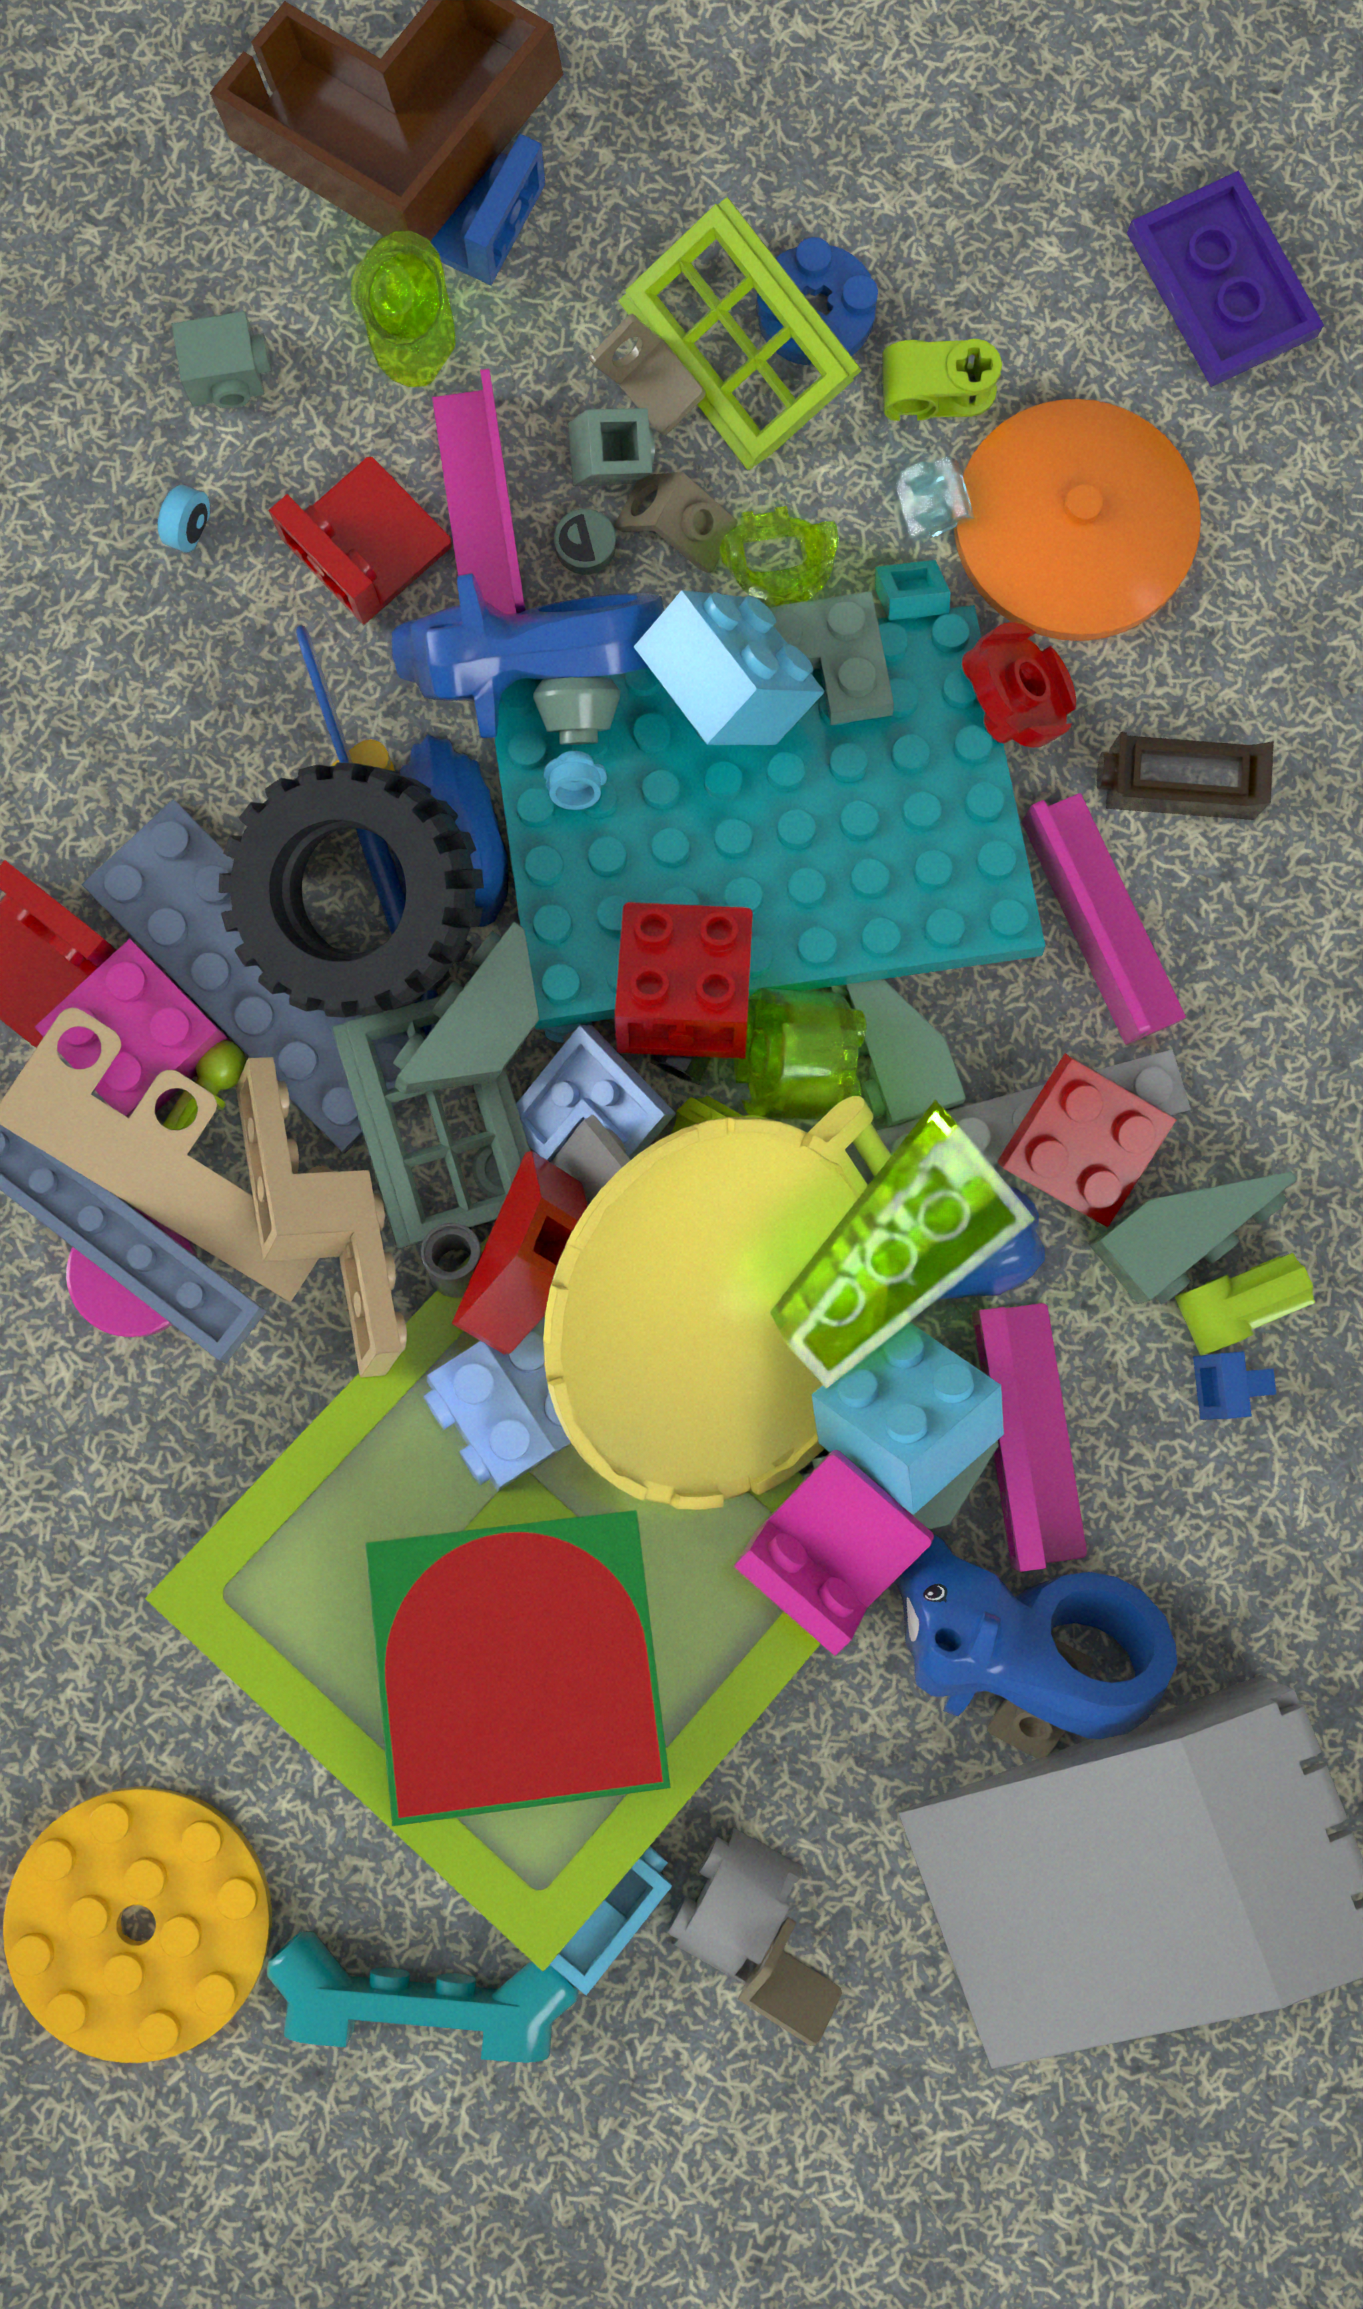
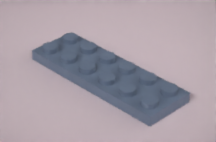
[81,799,409,1154]

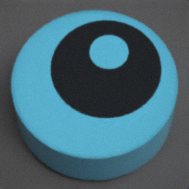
[158,485,210,553]

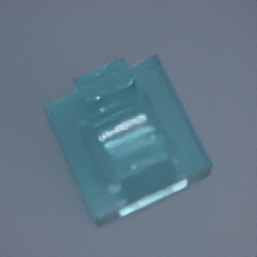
[895,456,975,542]

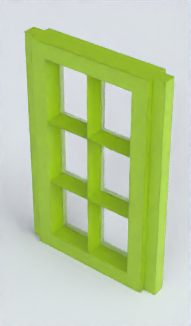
[618,197,862,470]

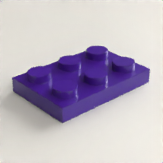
[1127,170,1324,387]

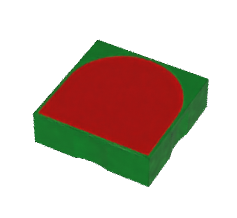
[365,1510,671,1826]

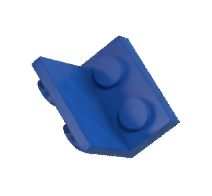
[422,134,545,286]

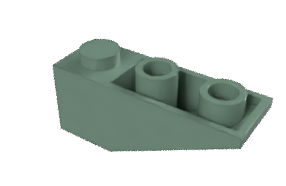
[827,979,966,1128]
[1089,1172,1297,1305]

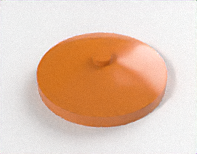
[953,399,1201,641]

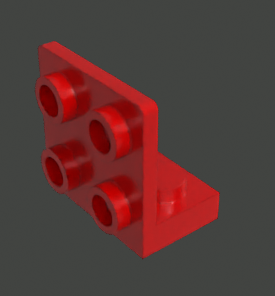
[269,457,452,626]
[0,860,117,1048]
[615,902,753,1059]

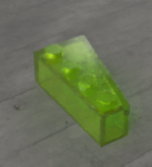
[770,1099,1035,1389]

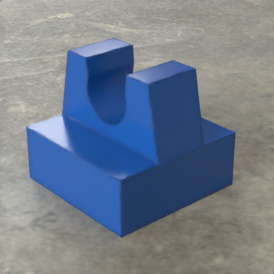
[1193,1351,1276,1420]

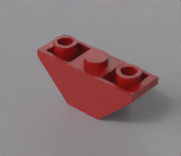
[451,1151,588,1354]

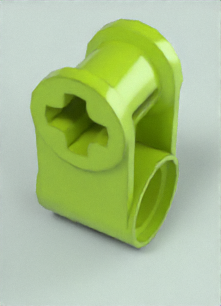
[882,339,1002,421]

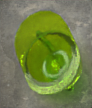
[350,231,456,387]

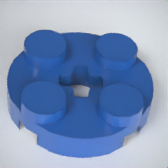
[756,237,878,366]

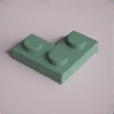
[768,591,894,725]

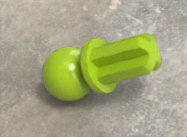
[162,1040,246,1130]

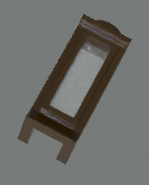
[1097,732,1274,820]

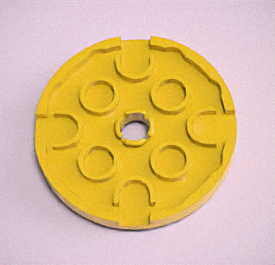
[3,1786,272,2063]

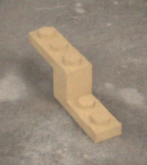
[236,1057,407,1377]

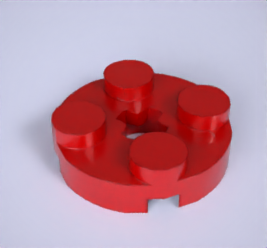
[962,622,1076,748]

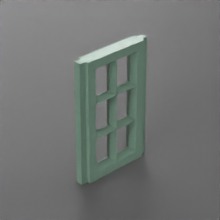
[332,996,530,1250]

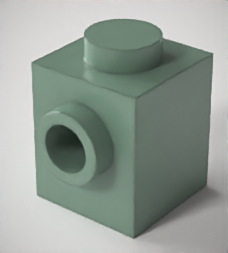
[171,311,272,409]
[568,408,655,486]

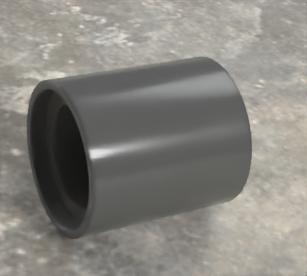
[421,1223,482,1298]

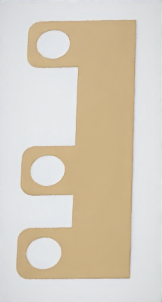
[0,1008,334,1303]

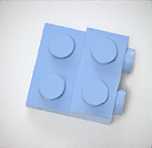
[423,1317,571,1492]

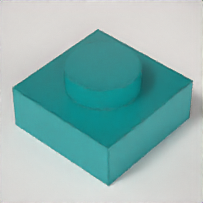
[875,560,951,621]

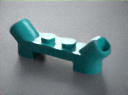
[267,1931,579,2063]

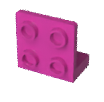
[734,1450,934,1656]

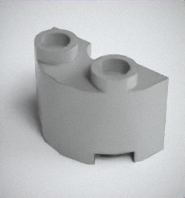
[666,1828,802,1984]

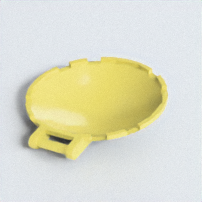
[543,1096,923,1510]

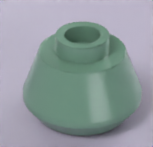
[533,677,621,745]

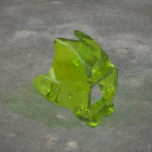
[719,506,839,608]

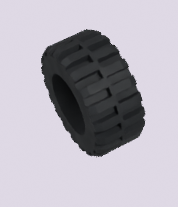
[218,762,484,1018]

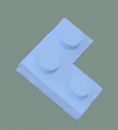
[516,1025,676,1162]

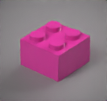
[35,938,231,1118]

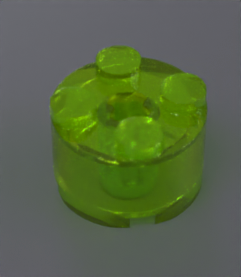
[734,988,867,1120]

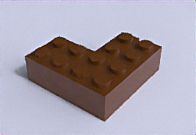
[210,0,564,257]

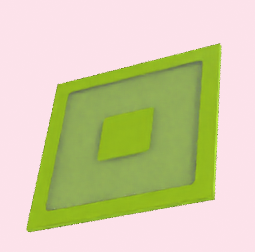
[145,1236,821,1972]

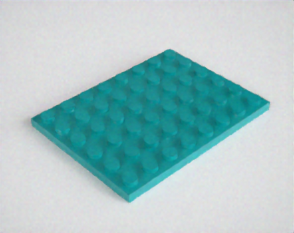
[494,605,1046,1030]

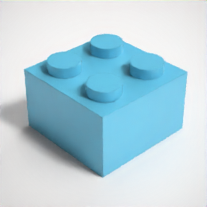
[634,590,825,745]
[811,1318,1004,1515]

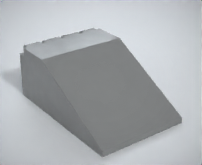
[898,1675,1363,2069]

